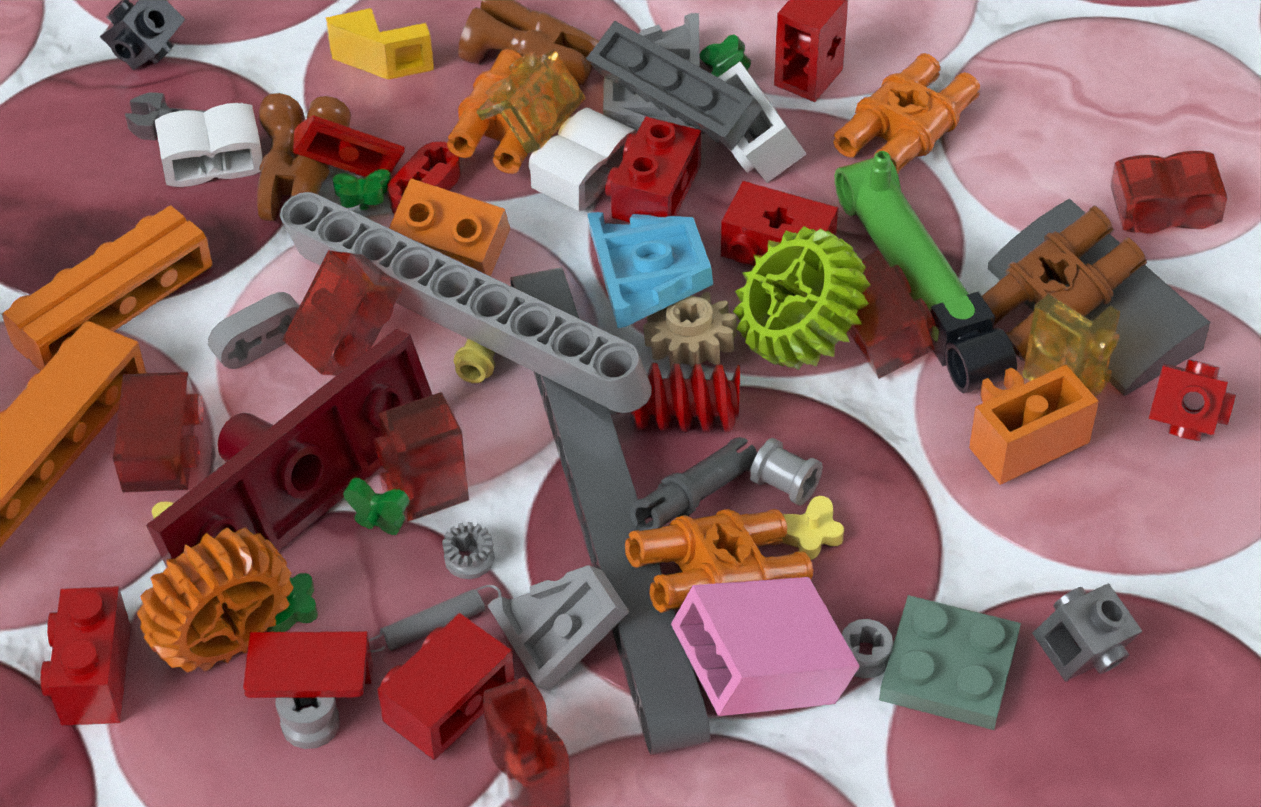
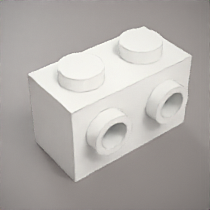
[718,62,807,183]

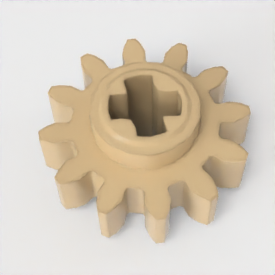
[643,292,737,369]

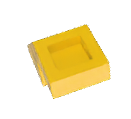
[325,8,434,80]

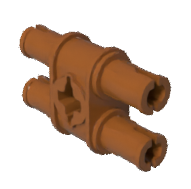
[982,205,1147,361]

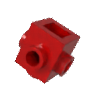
[1148,359,1236,441]

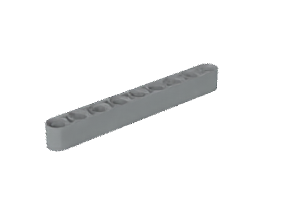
[280,192,652,413]

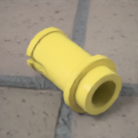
[453,338,496,383]

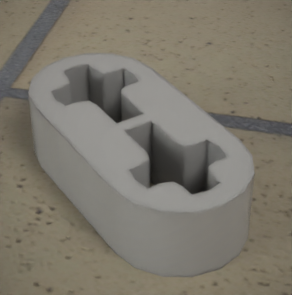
[208,292,307,369]

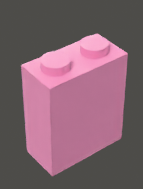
[671,577,860,716]

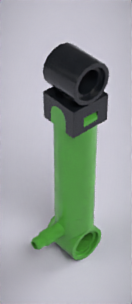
[834,151,1017,393]

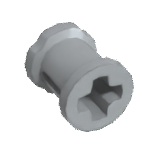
[750,438,823,506]

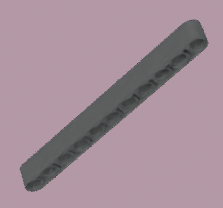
[510,267,710,755]

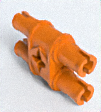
[447,49,569,174]
[833,53,980,174]
[625,509,813,613]

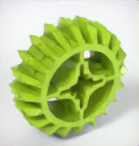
[733,226,871,370]

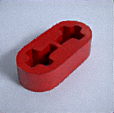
[388,141,461,215]

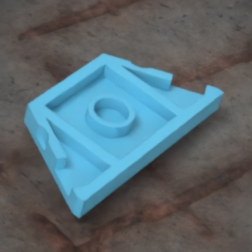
[587,212,713,328]

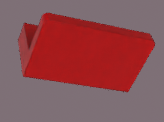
[243,631,373,698]

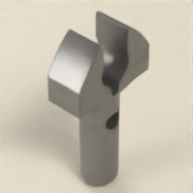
[125,92,205,140]

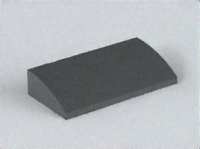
[987,198,1210,396]

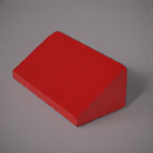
[293,115,405,177]

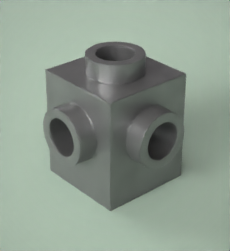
[1032,583,1143,682]

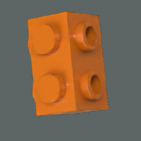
[389,178,510,277]

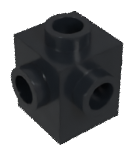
[99,0,186,70]

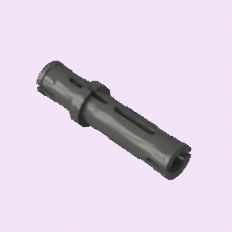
[630,437,757,531]

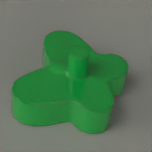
[699,34,751,77]
[332,169,391,210]
[343,478,409,535]
[266,573,318,632]

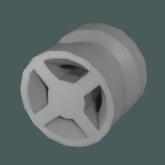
[276,698,340,749]

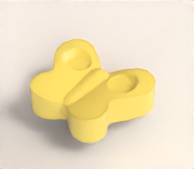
[782,496,844,560]

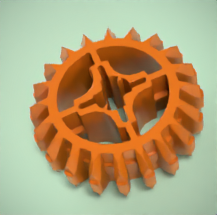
[137,528,294,673]

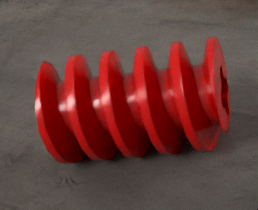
[631,362,740,433]

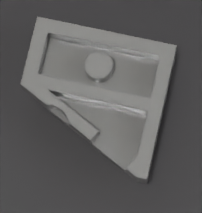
[488,565,629,690]

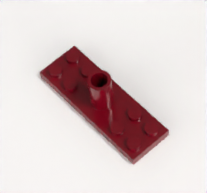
[146,329,441,568]

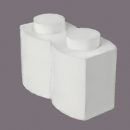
[155,103,263,187]
[529,108,636,211]

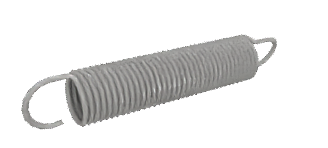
[369,585,501,653]

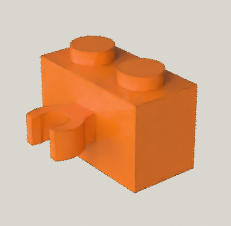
[969,365,1099,485]

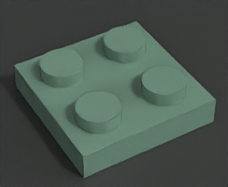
[879,595,1021,730]

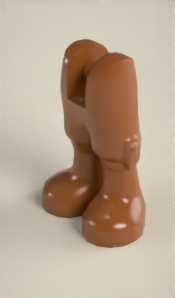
[458,0,599,85]
[257,93,351,221]

